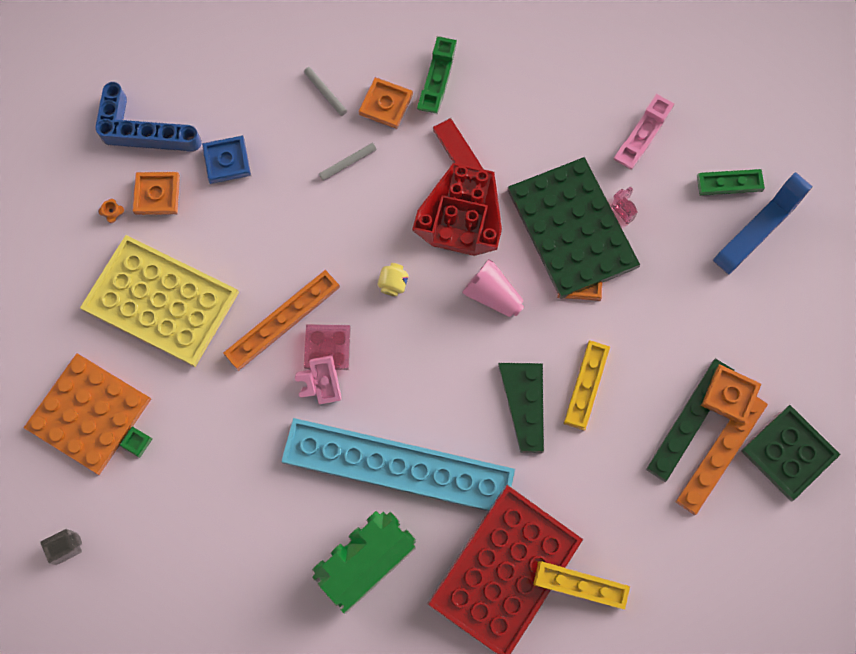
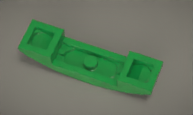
[417,36,457,114]

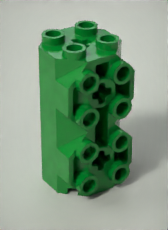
[312,511,416,614]

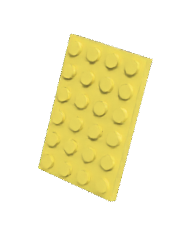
[80,235,239,367]

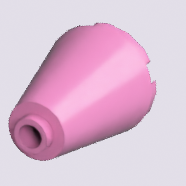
[462,259,524,317]

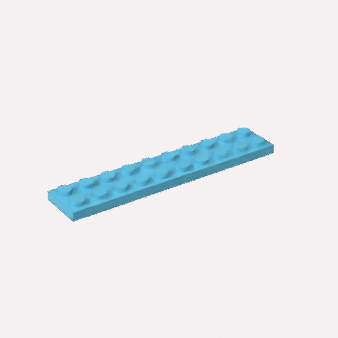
[281,418,515,511]

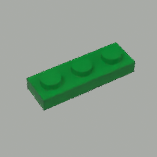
[697,169,765,196]

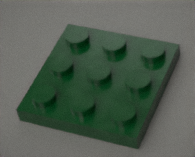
[741,405,841,502]

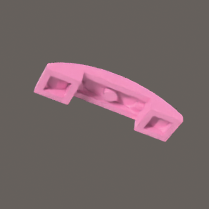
[613,94,674,170]

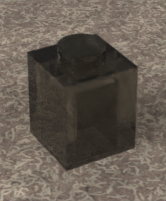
[40,529,82,565]

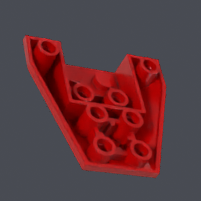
[412,163,502,256]

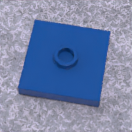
[202,135,251,184]

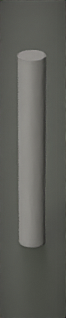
[304,67,347,116]
[319,143,377,181]

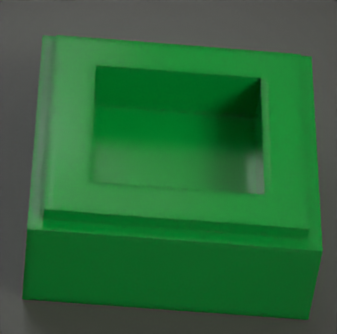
[119,426,152,458]

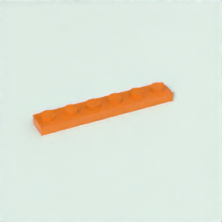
[223,270,340,371]
[675,397,768,515]

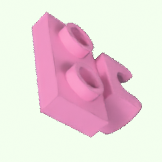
[295,356,342,404]

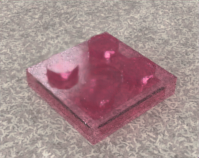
[304,324,351,370]

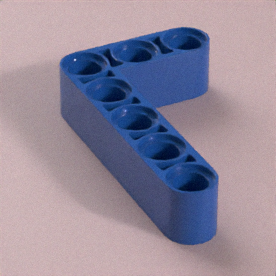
[96,82,202,152]
[713,172,813,275]

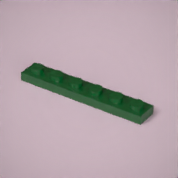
[646,358,735,482]

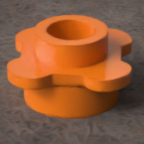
[98,199,124,223]

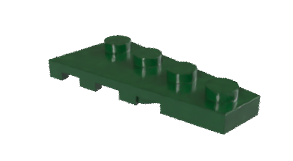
[498,363,544,453]

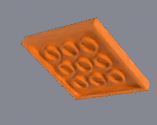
[23,353,151,475]

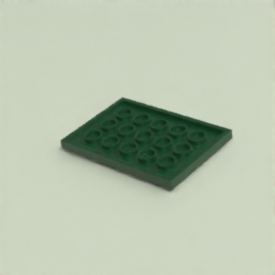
[508,157,640,299]

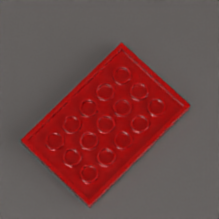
[427,485,583,654]

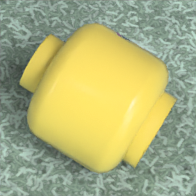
[377,263,408,297]

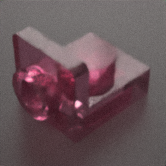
[611,186,638,225]

